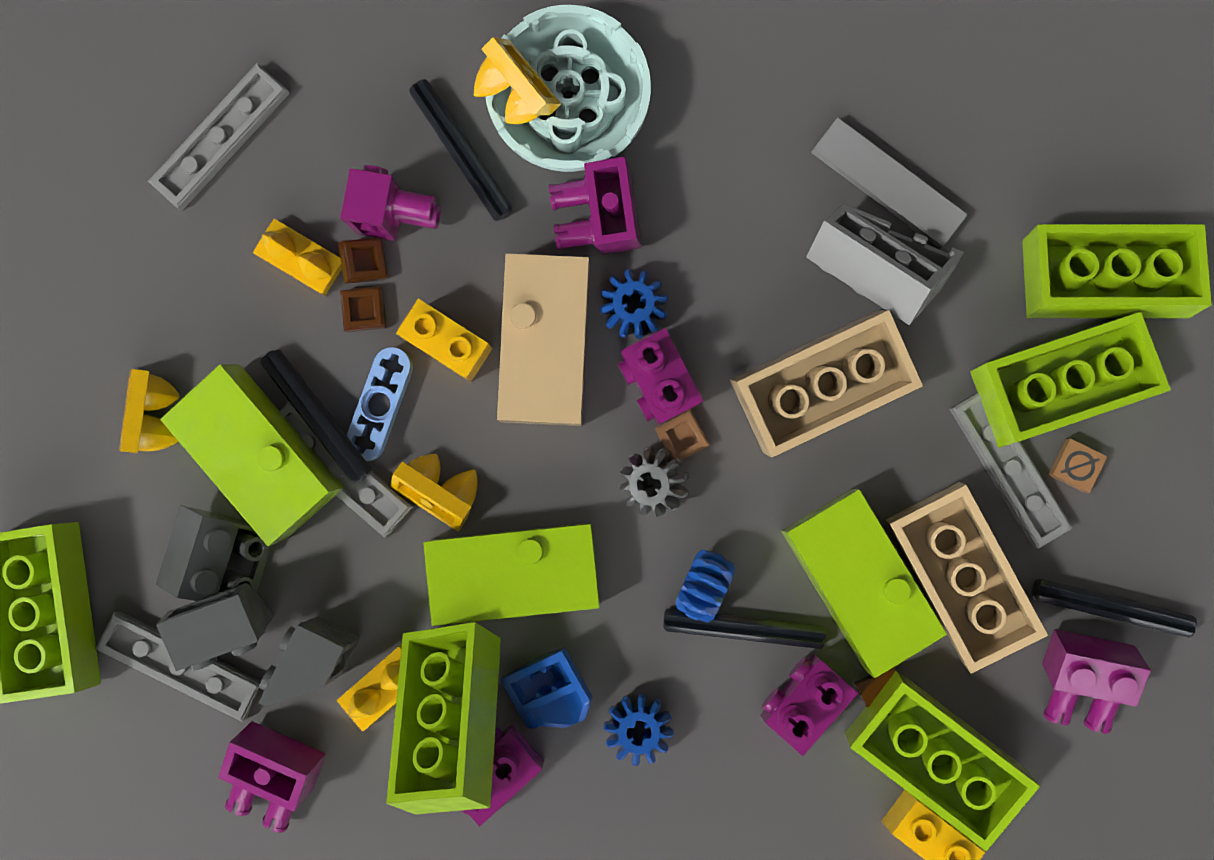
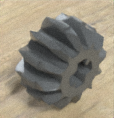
[619,447,690,517]

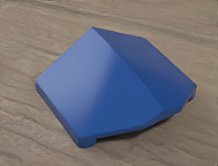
[500,648,593,729]

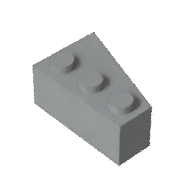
[806,203,964,325]

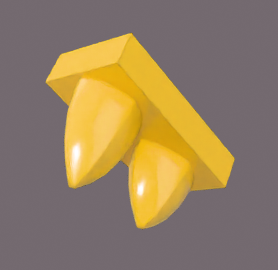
[474,37,561,124]
[252,218,342,296]
[119,369,180,453]
[390,453,478,532]
[336,644,402,732]

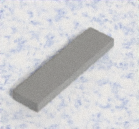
[148,63,290,211]
[811,117,968,249]
[949,392,1073,549]
[280,401,414,538]
[96,611,261,722]

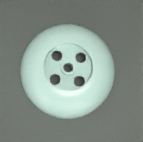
[486,5,651,172]

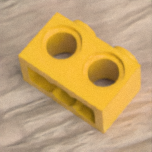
[396,298,493,382]
[881,790,985,860]

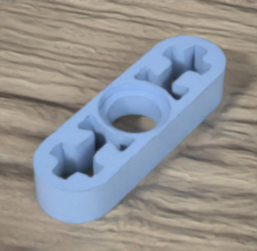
[346,347,413,461]

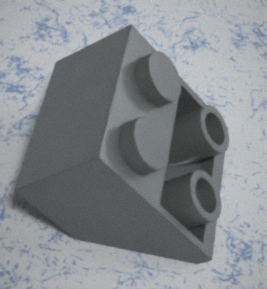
[155,505,271,601]
[156,583,274,671]
[259,616,360,707]

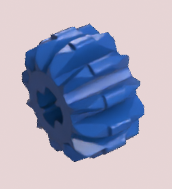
[599,269,668,340]
[675,549,735,623]
[603,693,674,766]

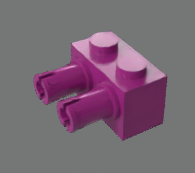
[548,156,642,255]
[340,165,441,241]
[617,328,703,426]
[1042,629,1151,734]
[760,654,858,756]
[218,721,326,833]
[461,724,544,827]

